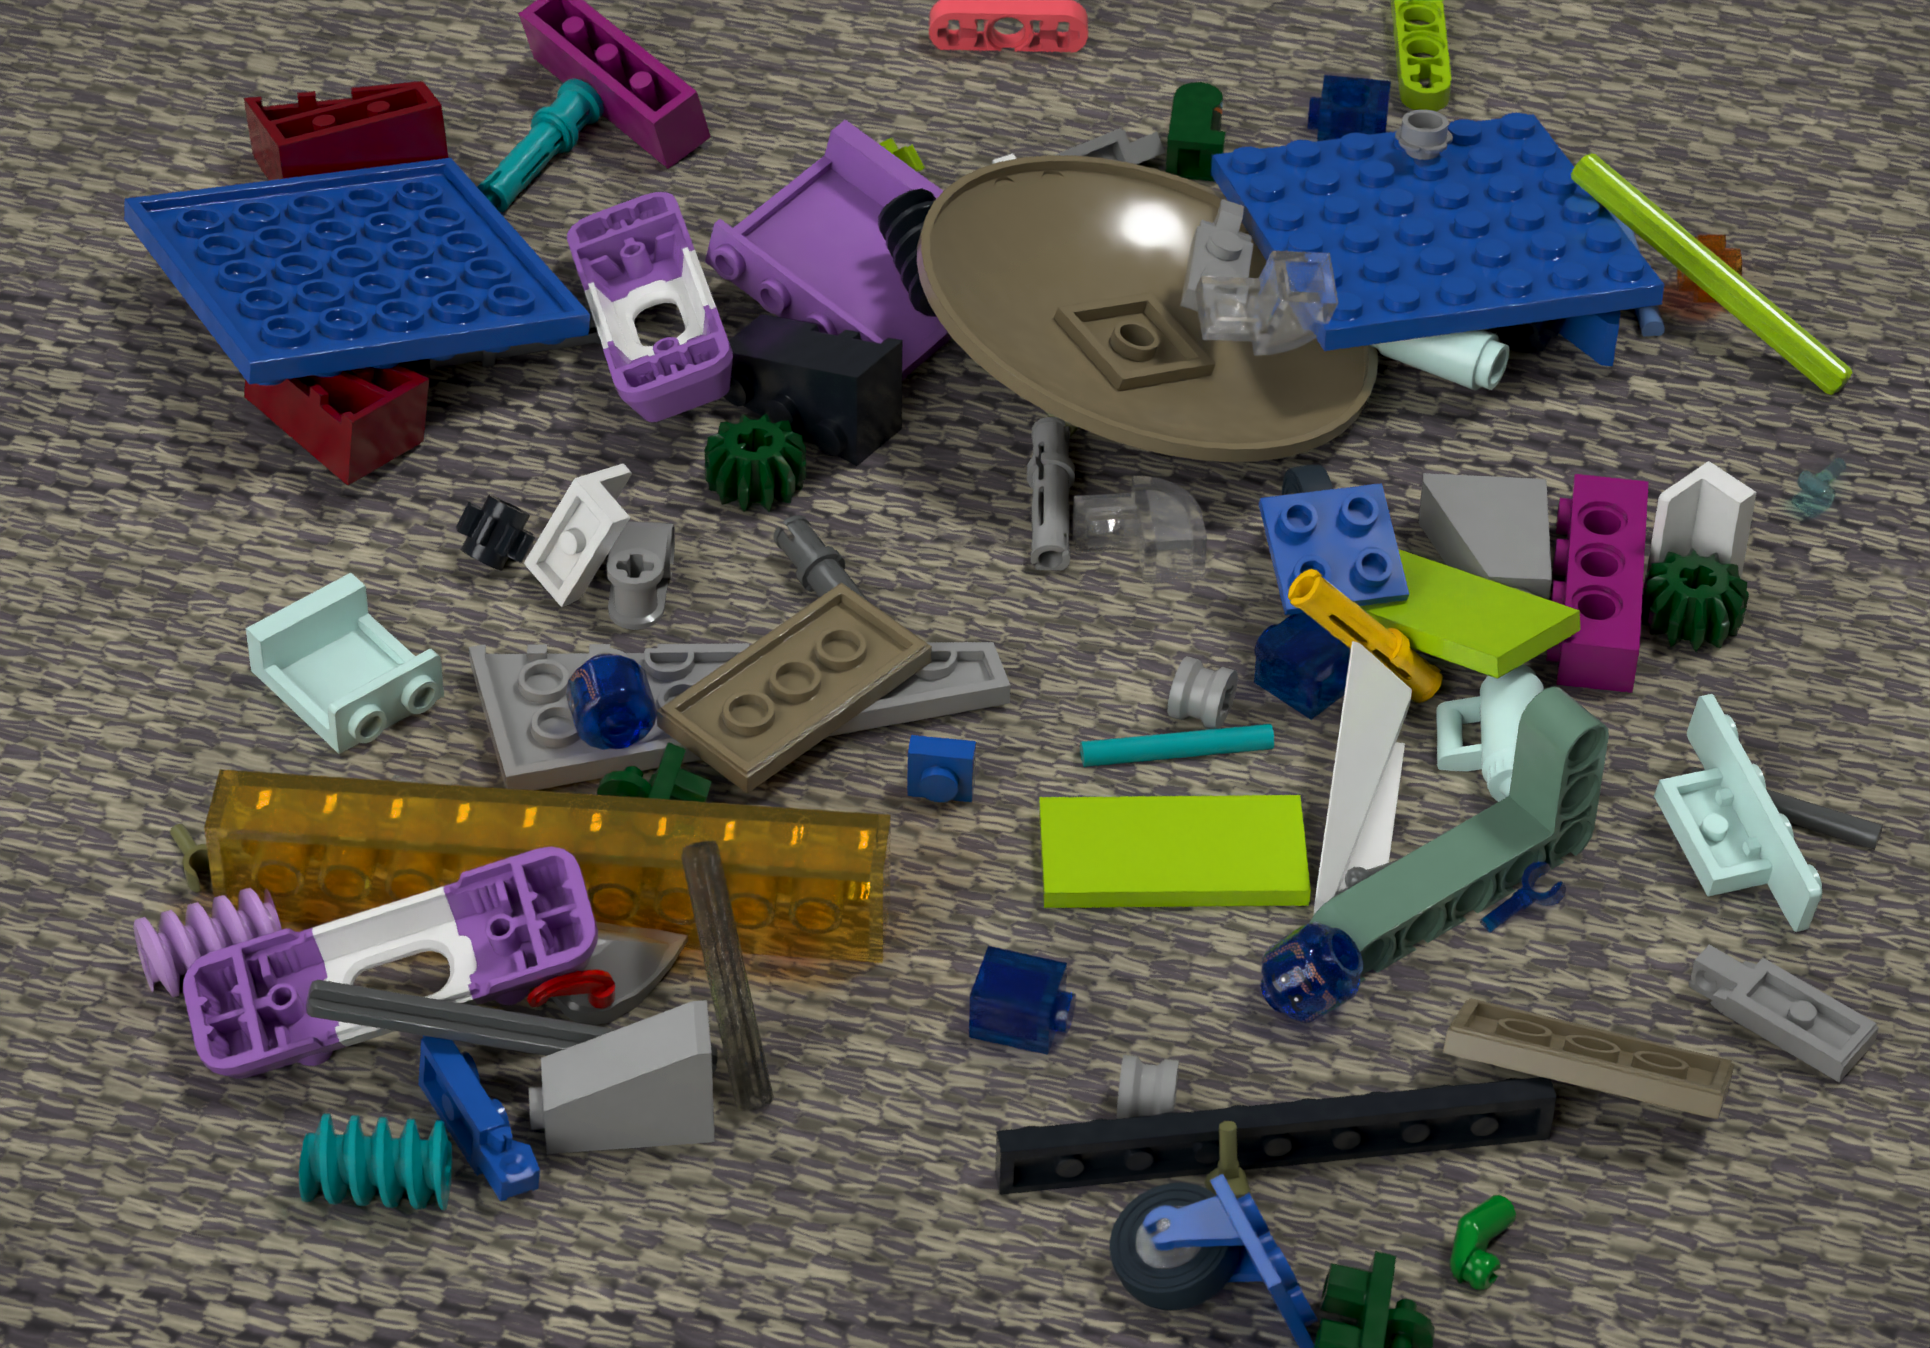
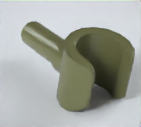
[170,824,227,893]
[1204,1121,1254,1200]

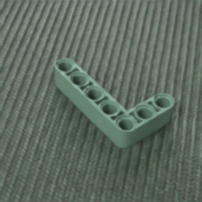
[1306,686,1609,983]

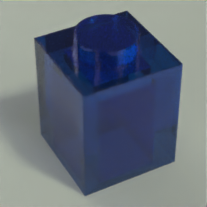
[969,946,1076,1055]

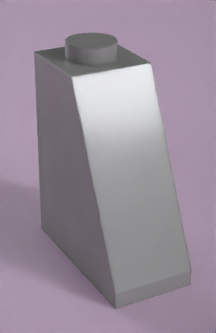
[1418,473,1552,600]
[528,1000,715,1154]

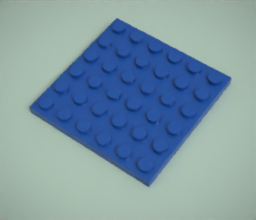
[1211,112,1664,351]
[124,158,590,386]

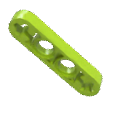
[1391,0,1452,111]

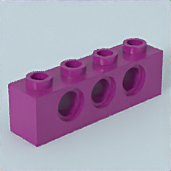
[1546,474,1649,693]

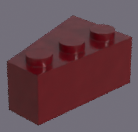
[244,81,449,180]
[244,365,429,486]

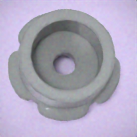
[1395,110,1453,160]

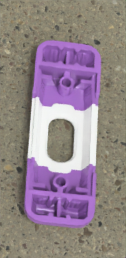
[567,192,733,422]
[183,846,598,1079]

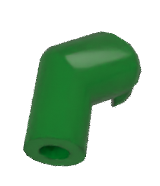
[1449,1195,1516,1291]

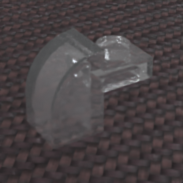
[1195,251,1338,355]
[1072,476,1207,585]

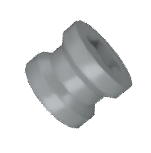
[1167,656,1238,729]
[1116,1055,1179,1119]

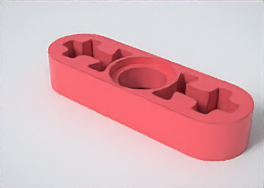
[929,0,1088,52]

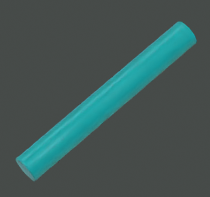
[1080,724,1274,767]

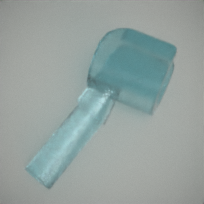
[1791,458,1846,518]

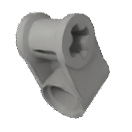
[607,521,675,630]

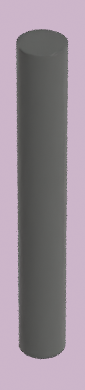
[1691,767,1883,850]

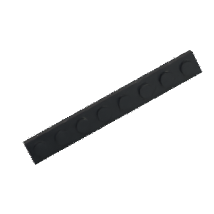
[995,1077,1557,1195]

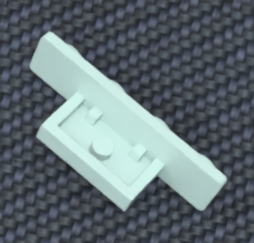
[1654,694,1822,932]

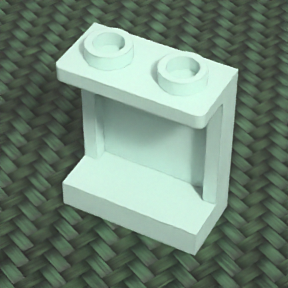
[246,573,444,754]

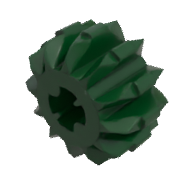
[704,413,806,512]
[1641,548,1749,652]

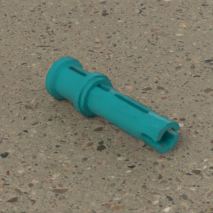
[478,79,604,213]

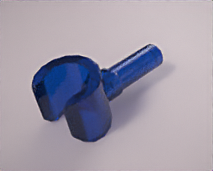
[1480,862,1566,932]

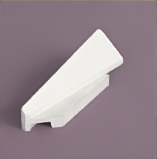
[1313,641,1412,916]

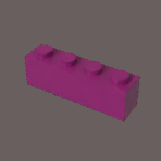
[518,0,711,169]

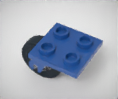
[1259,465,1410,615]
[1110,1174,1318,1348]

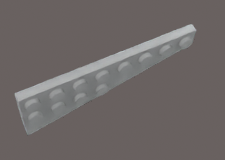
[469,642,1011,795]

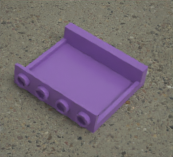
[705,120,952,380]

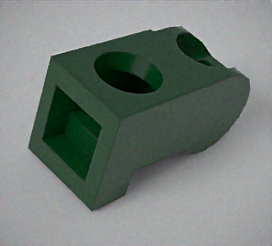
[1165,82,1226,182]

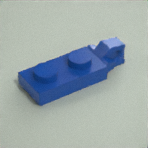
[418,1035,540,1202]

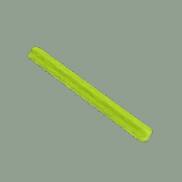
[1571,153,1852,395]

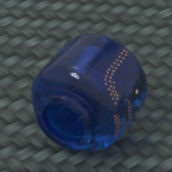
[566,654,657,750]
[1260,922,1363,1023]

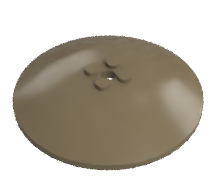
[917,155,1378,462]

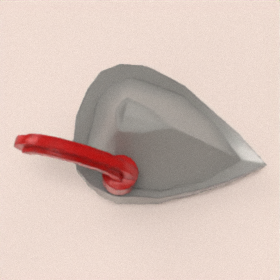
[527,922,688,1025]

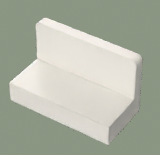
[1647,461,1756,579]
[524,464,632,607]

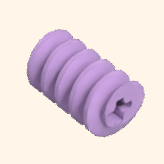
[133,888,282,998]

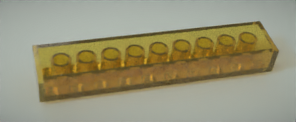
[204,769,891,963]

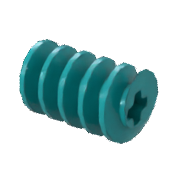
[299,1113,452,1211]

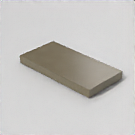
[657,583,932,794]
[1442,998,1735,1120]

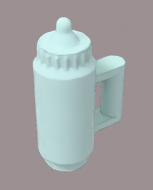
[1370,329,1509,390]
[1436,664,1544,802]

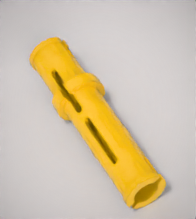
[1288,569,1443,703]

